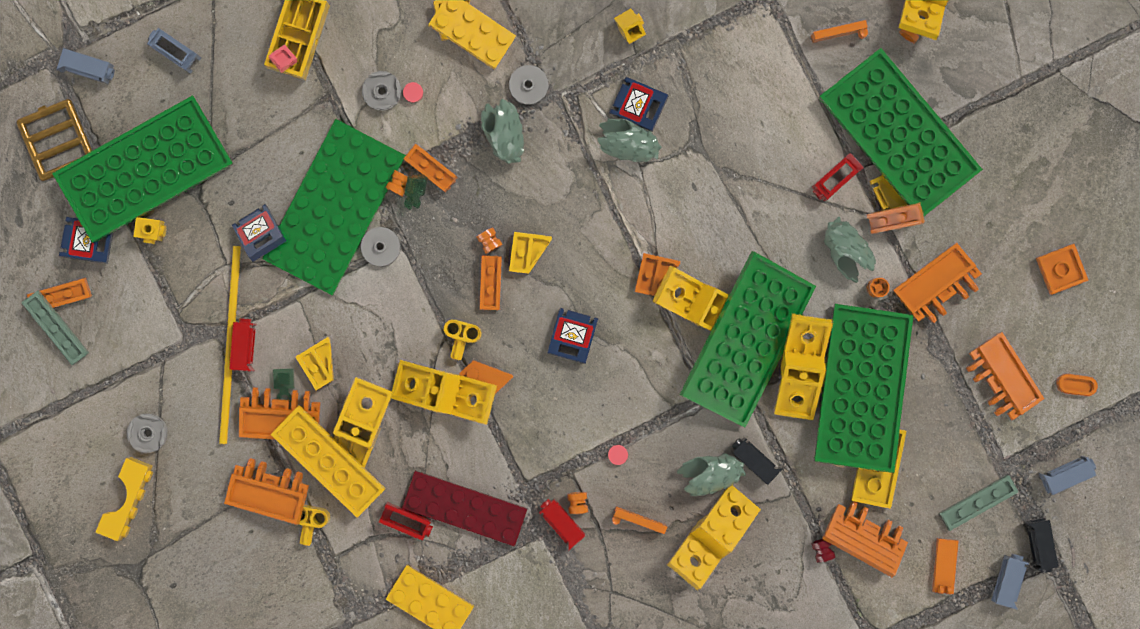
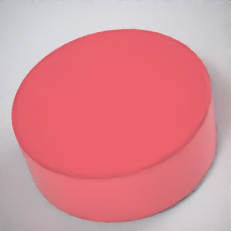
[403,82,423,103]
[608,445,628,465]

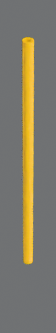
[219,246,241,444]

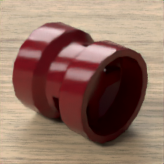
[811,539,836,563]

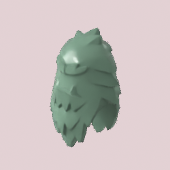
[481,99,524,164]
[597,119,662,162]
[824,217,876,283]
[677,453,746,496]

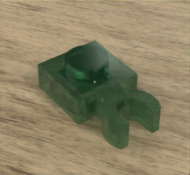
[404,174,428,210]
[273,368,295,402]

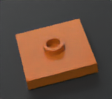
[1036,244,1089,295]

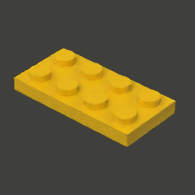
[428,0,516,70]
[851,429,907,509]
[386,565,474,629]

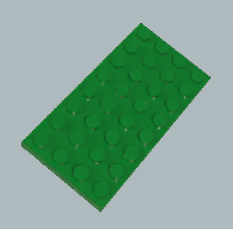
[819,48,983,216]
[52,95,233,243]
[262,119,406,296]
[679,251,816,428]
[814,304,914,473]

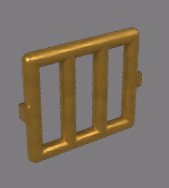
[16,99,92,181]

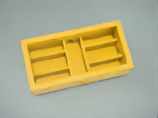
[264,0,330,81]

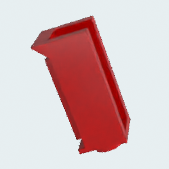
[812,153,864,201]
[229,318,257,371]
[539,498,585,550]
[379,501,433,541]

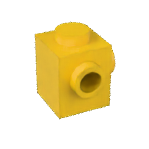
[614,9,646,44]
[133,217,167,244]

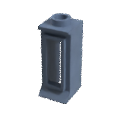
[147,28,202,74]
[56,48,115,84]
[1038,456,1096,495]
[991,553,1029,610]

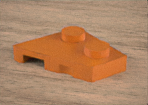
[635,253,681,296]
[459,360,514,394]

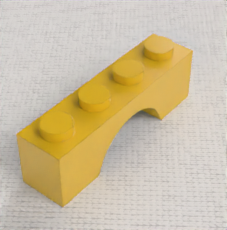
[96,457,153,541]

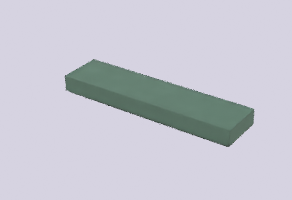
[21,290,89,365]
[939,474,1018,531]

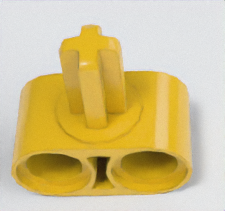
[444,320,482,360]
[299,505,330,546]

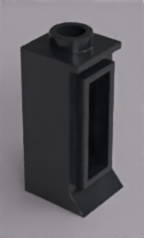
[731,437,783,485]
[1023,518,1059,573]

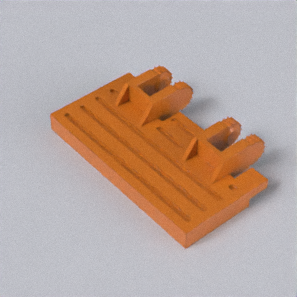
[893,243,982,323]
[966,332,1045,420]
[239,387,320,440]
[224,458,309,525]
[822,501,908,577]

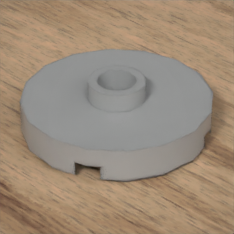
[509,65,548,105]
[362,71,402,111]
[361,227,401,267]
[127,413,168,453]

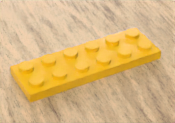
[271,405,386,518]

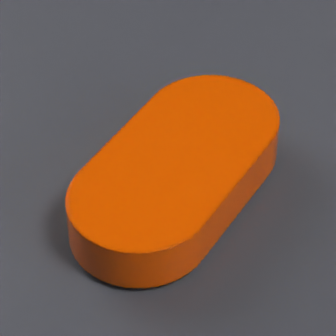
[1056,374,1098,396]

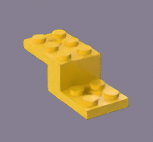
[898,0,949,40]
[652,266,729,331]
[774,314,833,420]
[391,360,497,424]
[333,377,393,468]
[667,485,761,591]

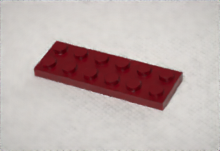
[402,470,528,547]

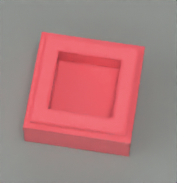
[269,45,297,73]

